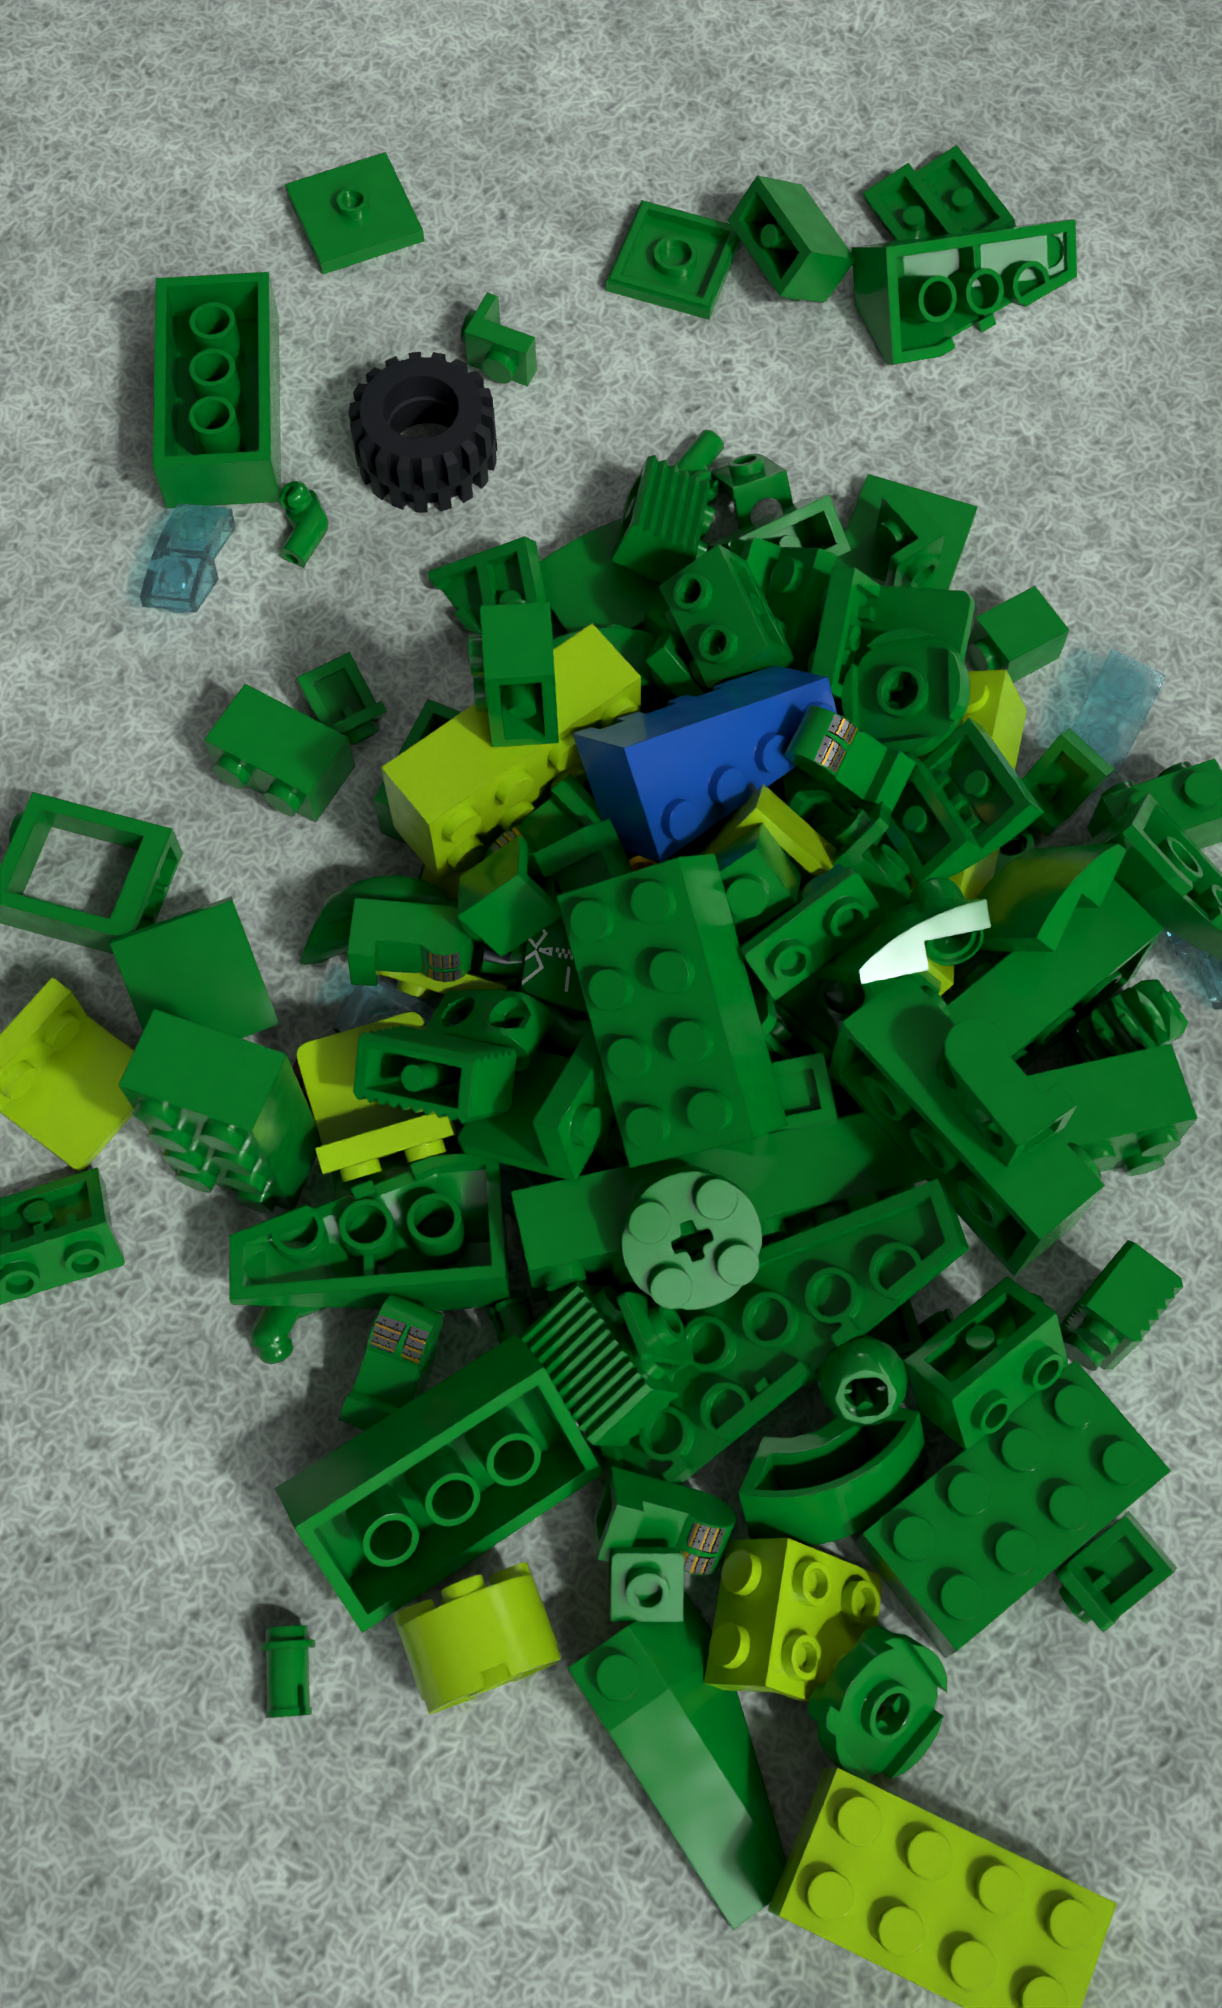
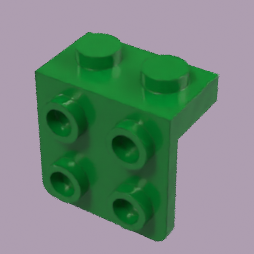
[807,566,975,708]
[458,1024,615,1182]

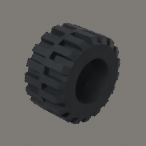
[349,352,498,513]

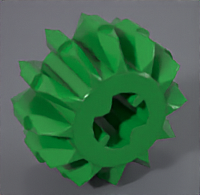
[1070,979,1188,1063]

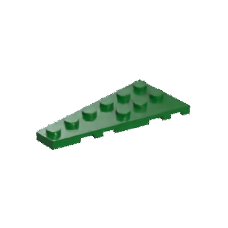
[601,1178,969,1485]

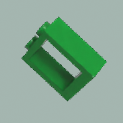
[0,792,183,954]

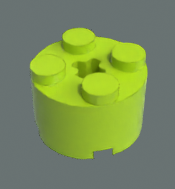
[392,1562,562,1714]

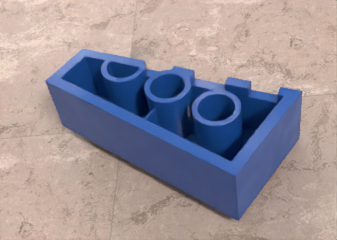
[572,665,837,863]

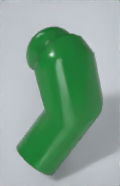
[249,1306,328,1364]

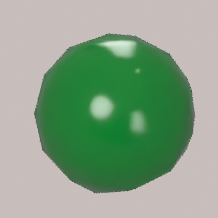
[817,1335,908,1426]

